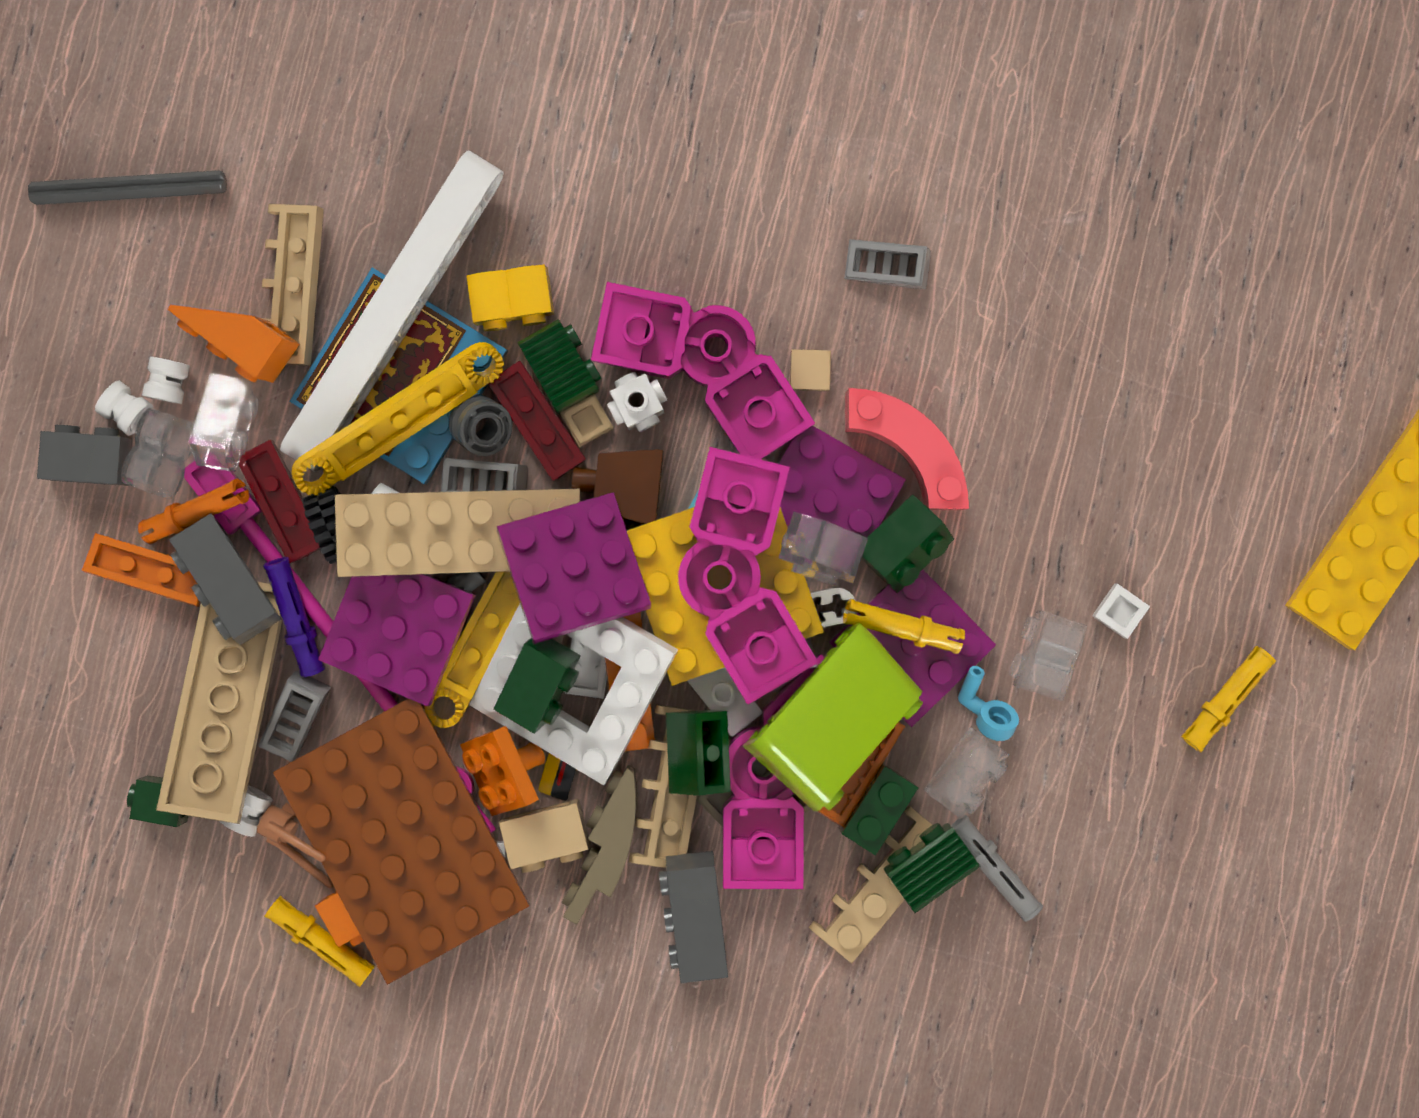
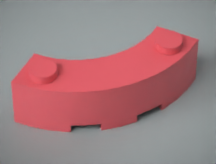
[845,388,969,510]

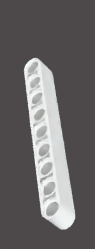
[280,150,504,472]

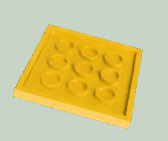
[627,507,824,686]

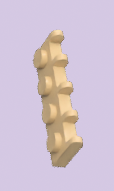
[262,204,324,366]
[629,704,697,868]
[809,806,932,964]

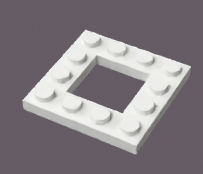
[469,603,678,785]

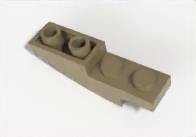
[561,765,637,925]

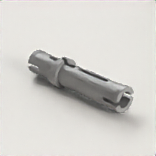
[951,815,1043,922]

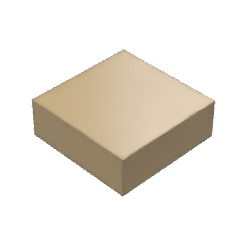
[790,349,831,391]
[560,394,614,448]

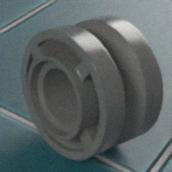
[449,394,513,456]

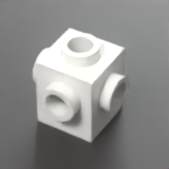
[607,372,667,432]

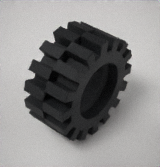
[303,486,342,564]

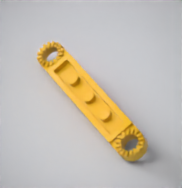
[291,342,504,496]
[424,571,520,728]

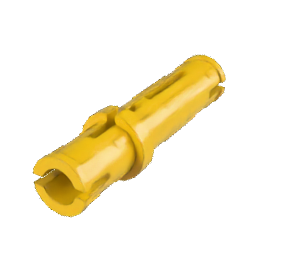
[843,598,965,654]
[1180,646,1276,753]
[264,895,375,987]

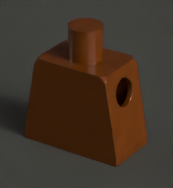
[571,449,664,524]

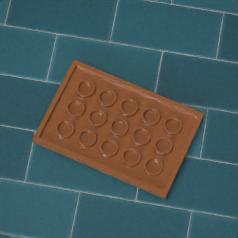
[273,698,530,985]

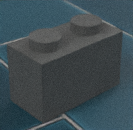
[37,425,132,486]

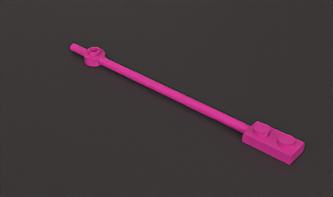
[180,448,496,832]

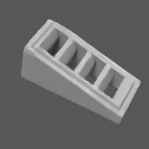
[844,239,931,290]
[441,458,528,492]
[258,671,331,762]

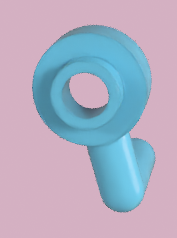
[958,666,1019,741]

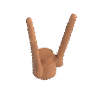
[256,803,334,888]

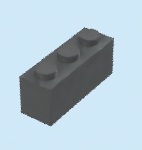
[169,514,281,645]
[659,851,728,983]

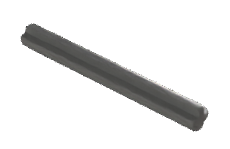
[28,170,227,205]

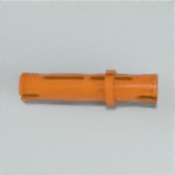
[138,478,249,544]

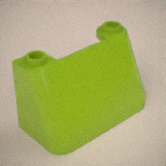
[743,622,923,811]

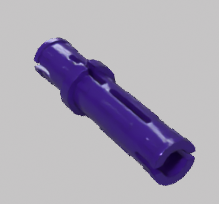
[263,557,325,677]

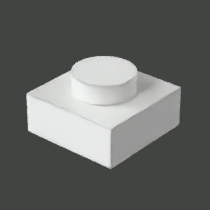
[1092,584,1150,639]

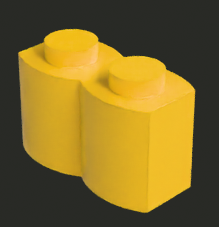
[466,264,554,331]

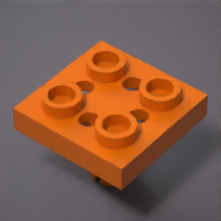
[460,726,545,816]

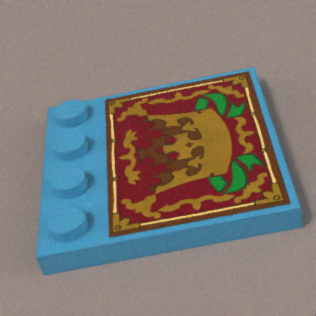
[289,267,508,485]

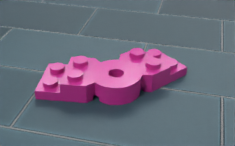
[591,282,815,459]
[678,447,819,705]
[722,654,824,889]

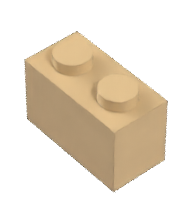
[499,799,590,873]

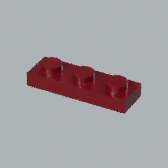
[488,360,586,482]
[235,440,319,564]

